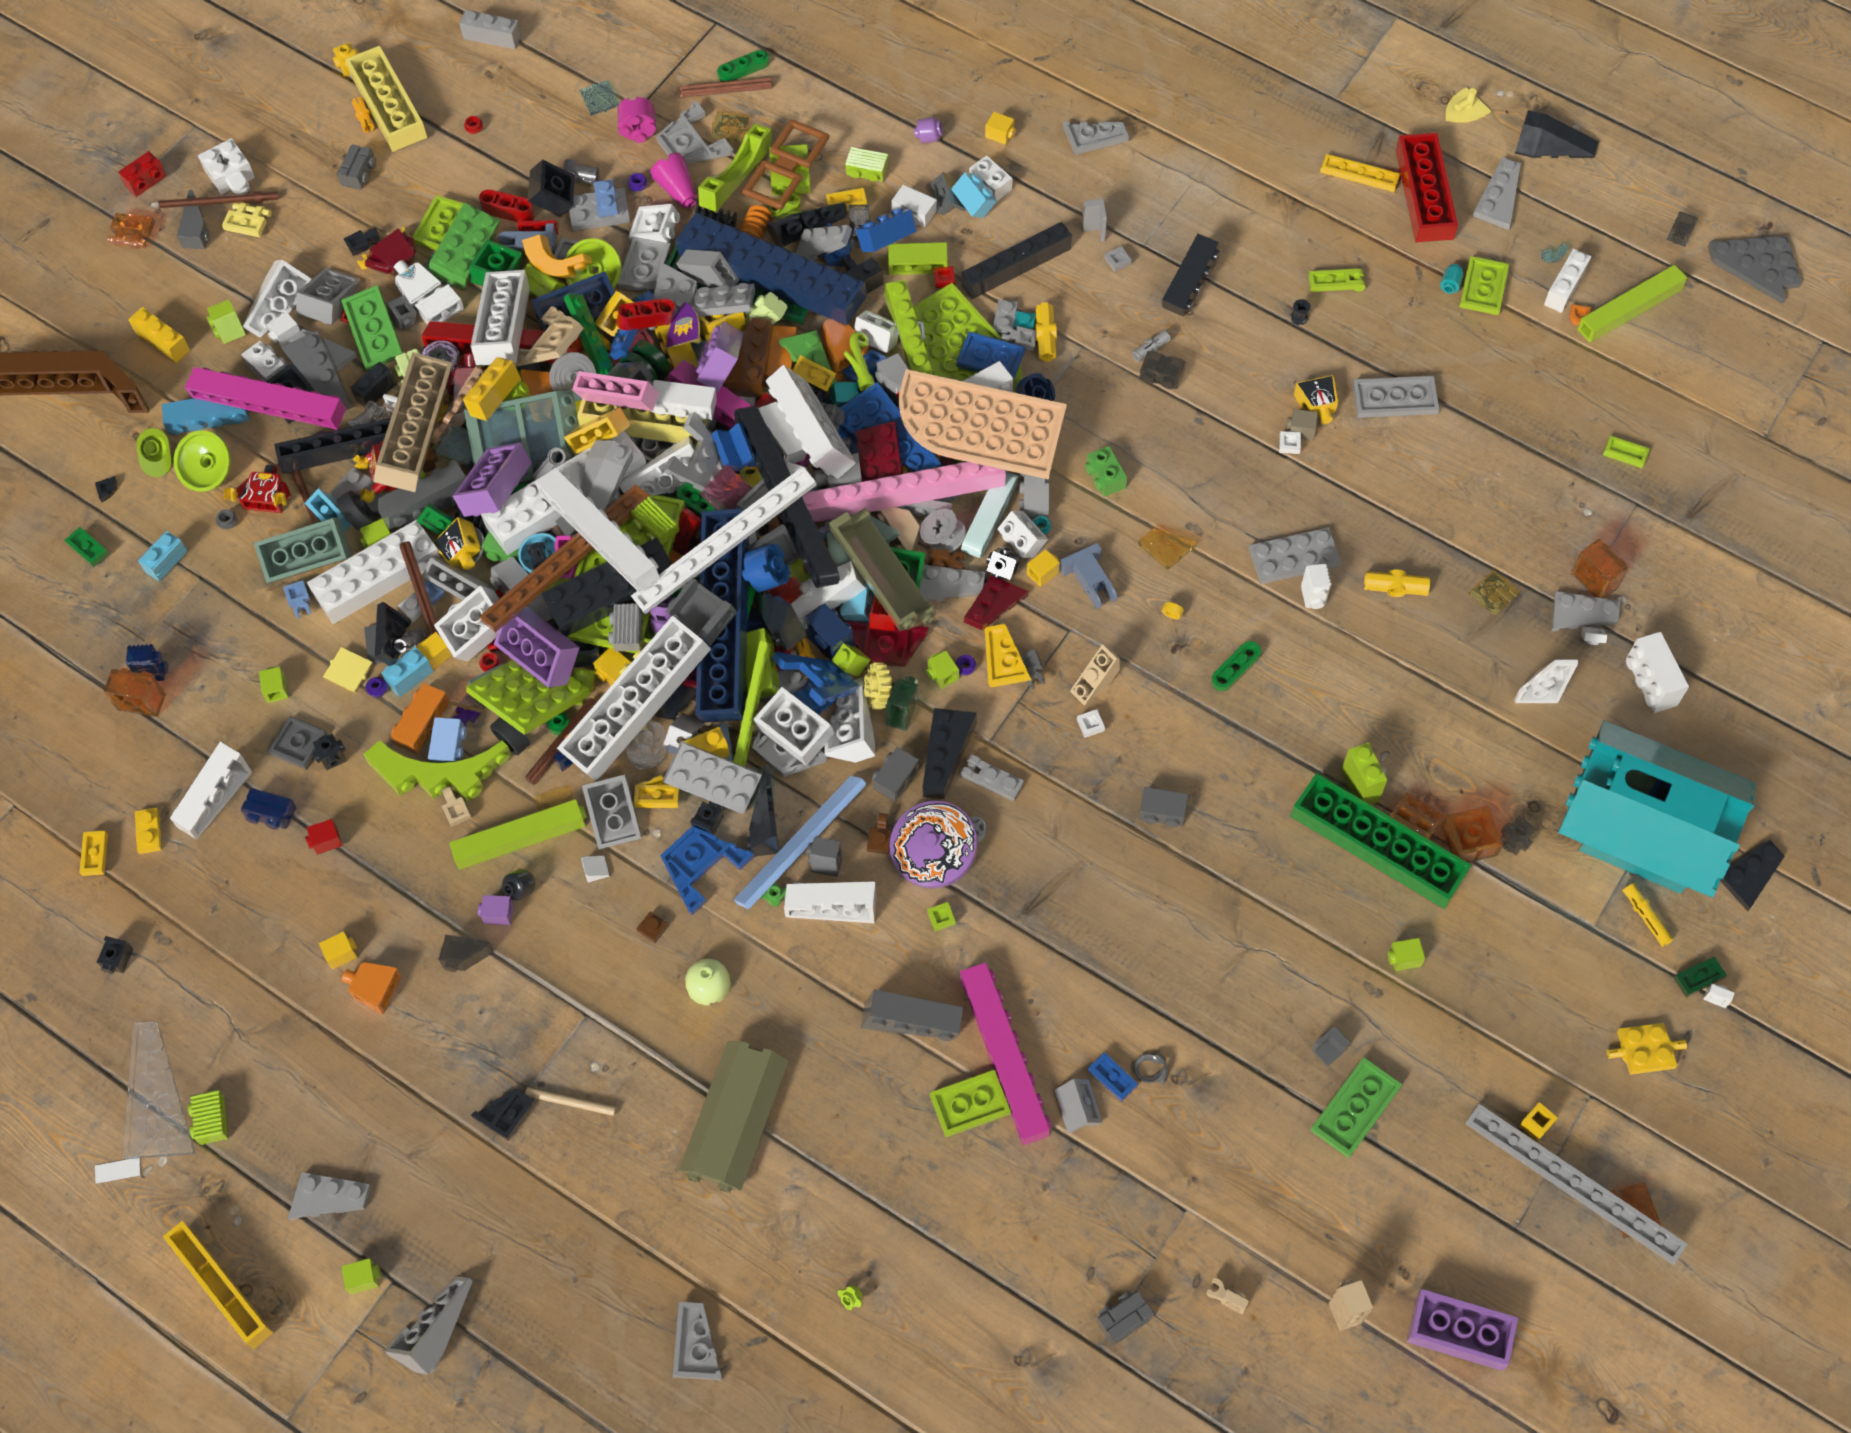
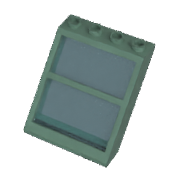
[464,391,583,484]

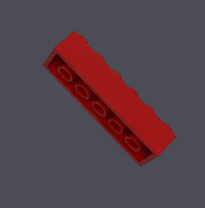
[1395,133,1458,243]

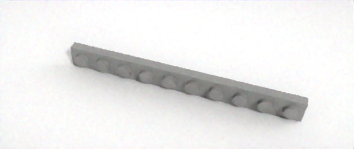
[1466,1104,1688,1266]

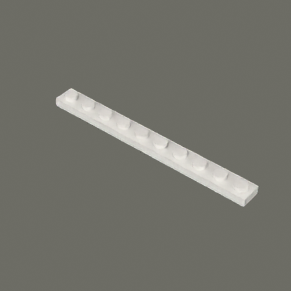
[631,467,817,614]

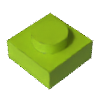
[927,902,956,932]

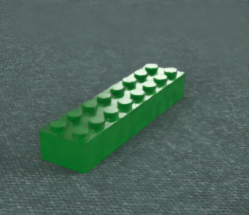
[1290,773,1472,910]

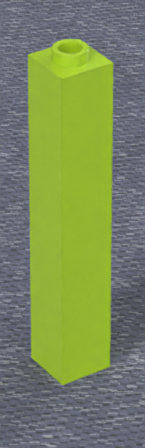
[1577,265,1687,343]
[449,799,587,870]

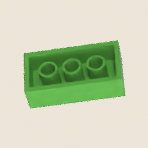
[428,202,500,291]

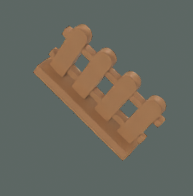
[431,366,485,444]

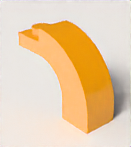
[522,234,592,278]

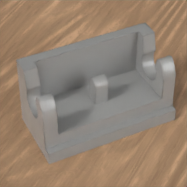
[664,713,704,748]

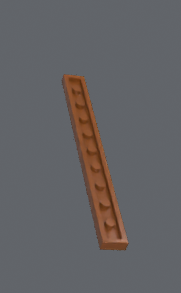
[479,484,650,633]

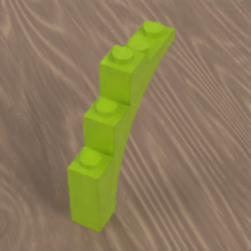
[363,740,511,802]

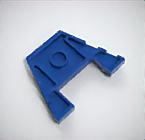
[772,652,859,706]
[660,826,754,915]

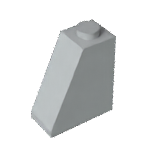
[676,249,739,288]

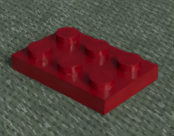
[856,421,903,482]

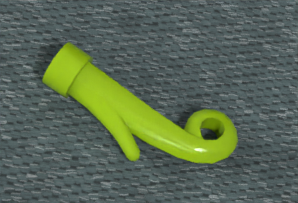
[844,331,875,391]

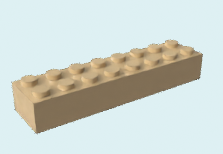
[374,352,452,492]

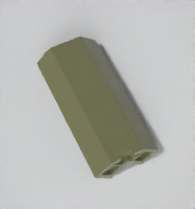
[829,508,936,631]
[679,1041,789,1193]

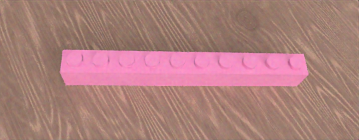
[802,462,1006,523]

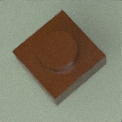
[636,911,669,943]

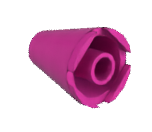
[650,152,698,208]

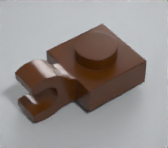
[928,549,964,569]
[867,813,892,854]

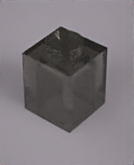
[1667,211,1698,247]

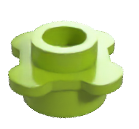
[837,1285,863,1310]

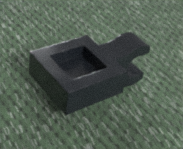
[343,228,381,256]

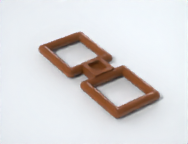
[742,120,829,210]

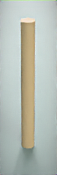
[525,1087,617,1116]

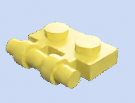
[222,202,272,237]

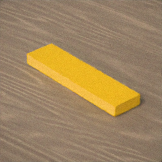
[1320,154,1400,192]

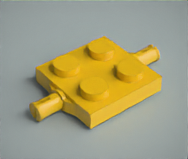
[1606,1023,1687,1075]

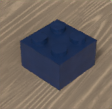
[805,604,854,661]

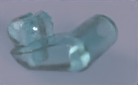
[1541,244,1569,263]

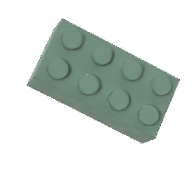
[254,518,352,583]

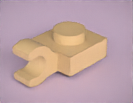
[442,787,471,827]
[1206,1278,1249,1315]

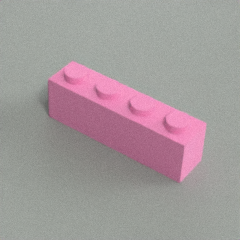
[572,371,659,411]

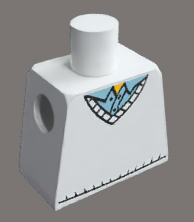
[394,260,441,308]

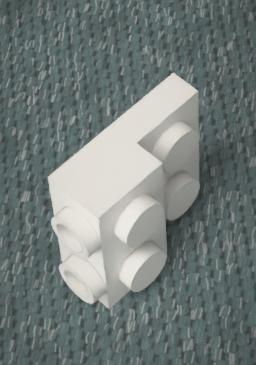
[629,204,680,243]

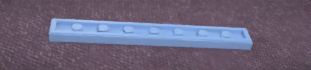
[733,776,866,909]

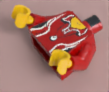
[353,440,395,503]
[224,465,291,513]

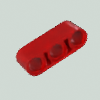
[479,189,535,222]
[616,299,675,330]

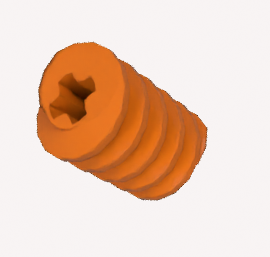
[739,205,772,239]

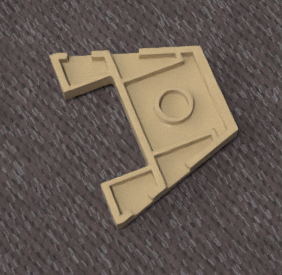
[514,306,584,367]

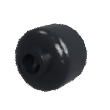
[502,869,535,901]

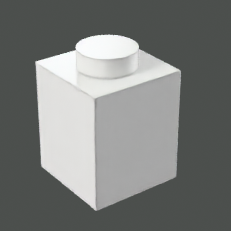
[266,312,300,347]

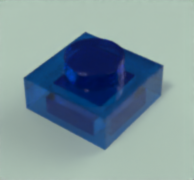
[554,751,574,772]

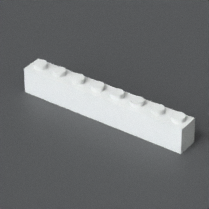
[535,468,659,592]

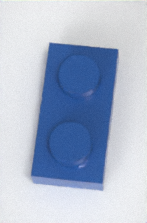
[1088,1052,1138,1102]

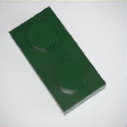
[1674,957,1727,998]

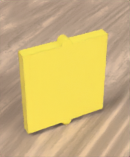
[323,647,373,693]

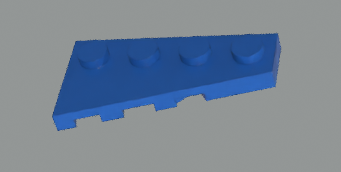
[609,291,654,360]

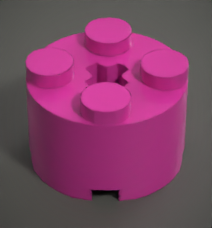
[617,97,656,143]

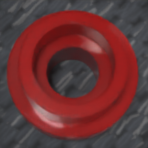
[464,116,483,134]
[479,652,501,672]

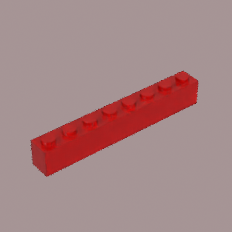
[421,321,582,363]

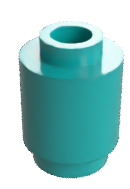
[1440,264,1464,294]

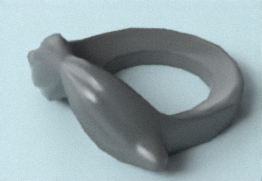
[1134,1050,1168,1084]

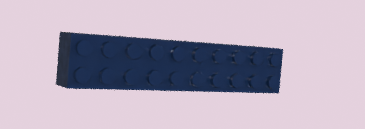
[675,213,867,326]
[696,508,749,723]

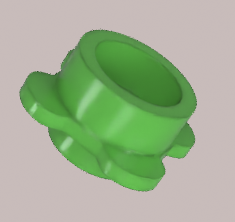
[761,882,786,907]

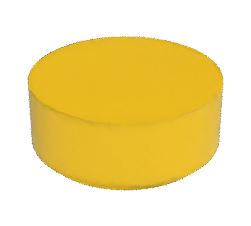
[1162,602,1184,619]

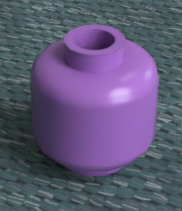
[914,117,943,144]

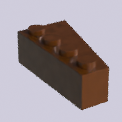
[722,317,772,398]

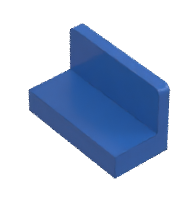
[711,423,755,471]

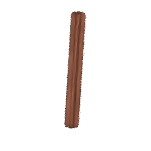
[680,77,773,97]
[399,541,442,638]
[525,698,597,785]

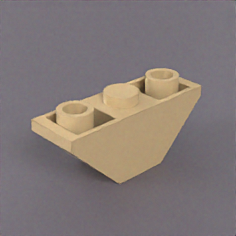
[877,507,920,551]
[1070,643,1120,705]

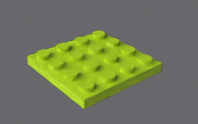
[466,659,590,735]

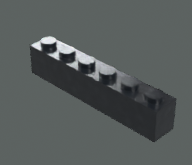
[962,221,1072,299]
[274,418,391,474]

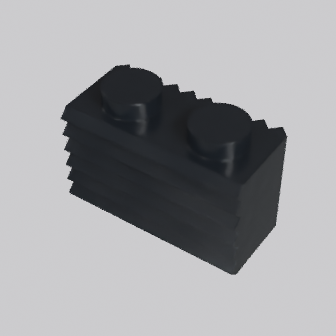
[350,361,396,409]

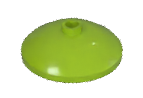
[565,238,622,289]
[174,430,231,492]

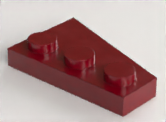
[963,575,1029,631]

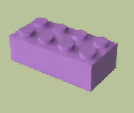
[695,321,743,392]
[453,442,532,517]
[494,606,580,687]
[1406,1289,1518,1371]

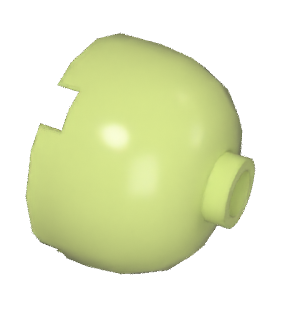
[685,958,731,1005]

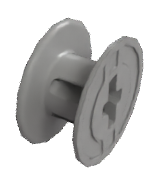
[920,508,966,553]

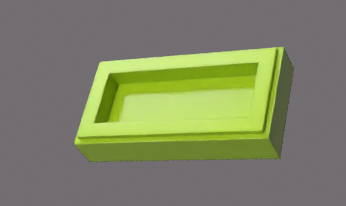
[1603,435,1650,468]

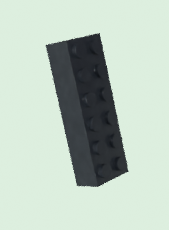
[541,537,672,637]

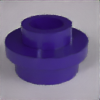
[628,173,648,191]
[955,655,976,676]
[365,677,388,698]

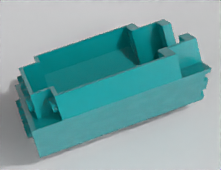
[1558,720,1756,898]

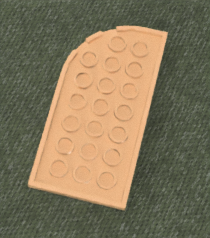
[899,369,1067,479]

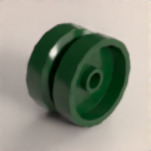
[619,340,671,381]

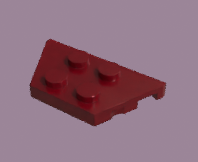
[847,621,929,667]

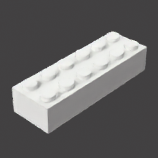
[471,270,530,365]
[766,365,856,479]
[307,520,441,624]

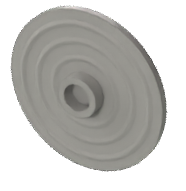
[549,352,596,401]

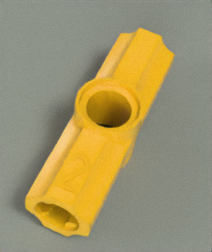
[1036,302,1057,362]
[1364,570,1430,597]

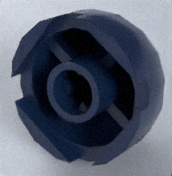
[1015,373,1056,401]

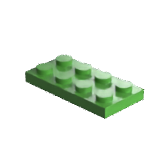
[341,285,403,371]
[1310,1057,1402,1159]

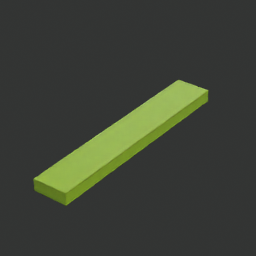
[733,641,772,766]

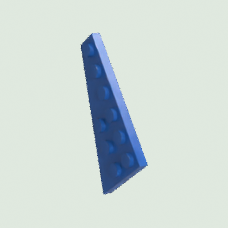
[840,382,942,472]

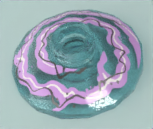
[421,340,460,372]

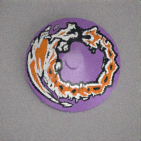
[890,801,978,889]

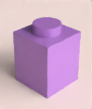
[478,895,514,925]

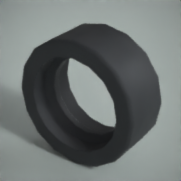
[337,490,375,531]
[490,717,530,756]

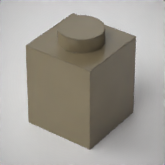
[1286,409,1318,440]

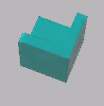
[828,382,858,407]

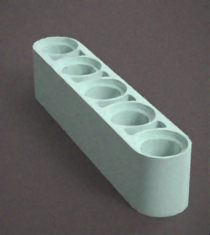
[961,471,1019,558]

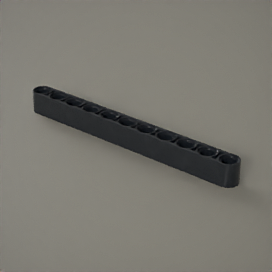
[734,406,840,588]

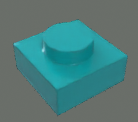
[1013,311,1036,330]

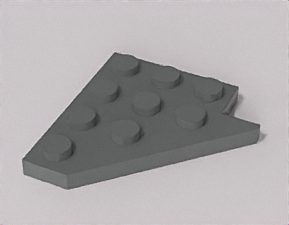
[1708,236,1801,303]

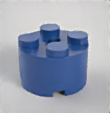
[742,544,790,593]

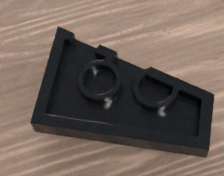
[375,602,412,666]
[1720,839,1785,911]

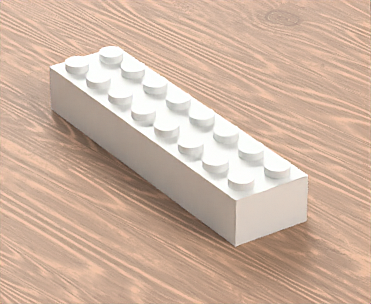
[481,431,646,555]
[557,616,711,781]

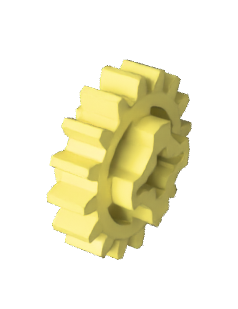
[864,662,892,709]

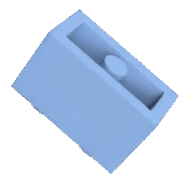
[428,717,467,763]

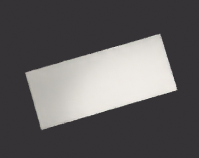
[95,1157,140,1184]

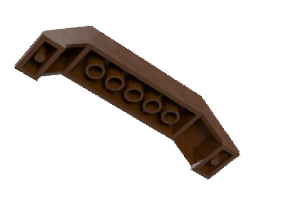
[0,350,149,413]

